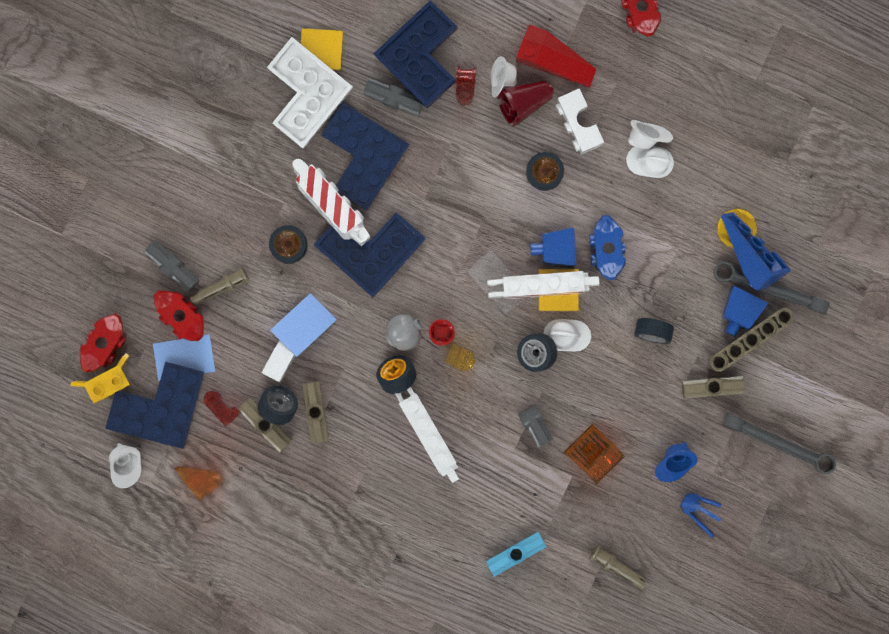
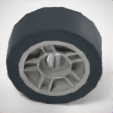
[634,318,674,344]
[517,333,557,372]

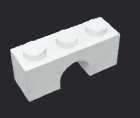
[555,88,604,155]

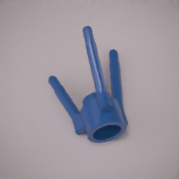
[680,493,721,538]

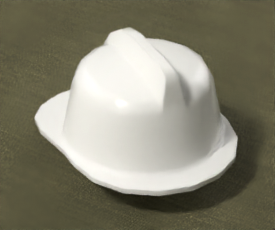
[490,56,517,98]
[628,120,673,149]
[626,146,674,178]
[543,319,591,352]
[109,443,141,488]

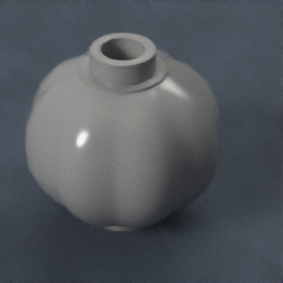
[386,314,423,351]

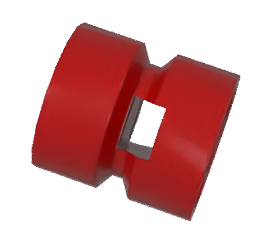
[429,319,455,346]

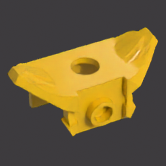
[70,353,130,404]

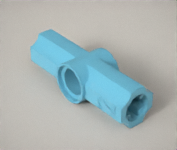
[486,532,546,577]

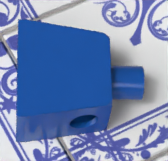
[530,228,576,268]
[722,286,768,337]

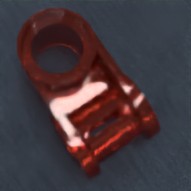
[456,66,477,106]

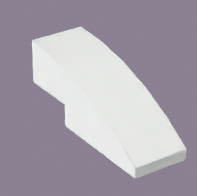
[262,340,295,383]

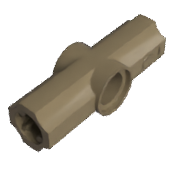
[682,376,745,399]
[302,382,329,444]
[238,398,292,453]

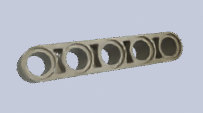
[708,308,794,372]

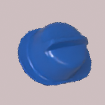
[655,442,698,482]

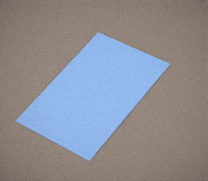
[270,293,337,357]
[153,334,215,381]

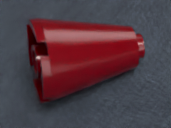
[497,81,554,127]

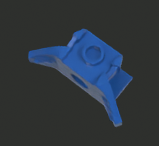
[589,215,626,280]

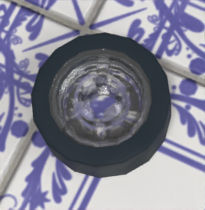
[258,386,298,425]

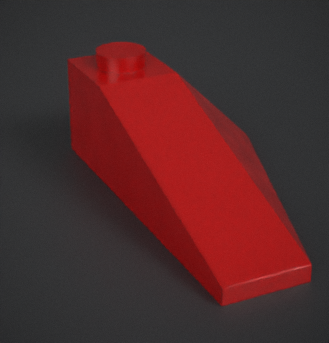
[516,24,596,88]

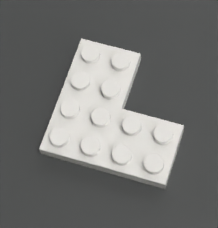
[267,37,353,149]

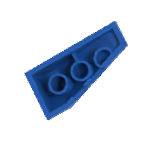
[721,212,791,291]

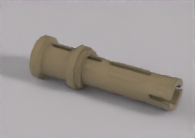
[190,267,250,307]
[589,544,647,590]

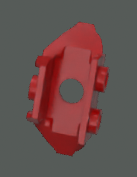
[621,0,661,37]
[153,290,204,342]
[79,313,127,373]

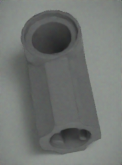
[518,405,553,448]

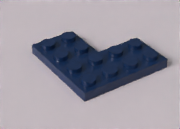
[373,0,458,109]
[322,102,409,211]
[314,212,426,298]
[105,362,204,449]

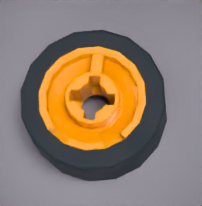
[376,355,417,394]

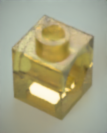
[445,344,477,372]

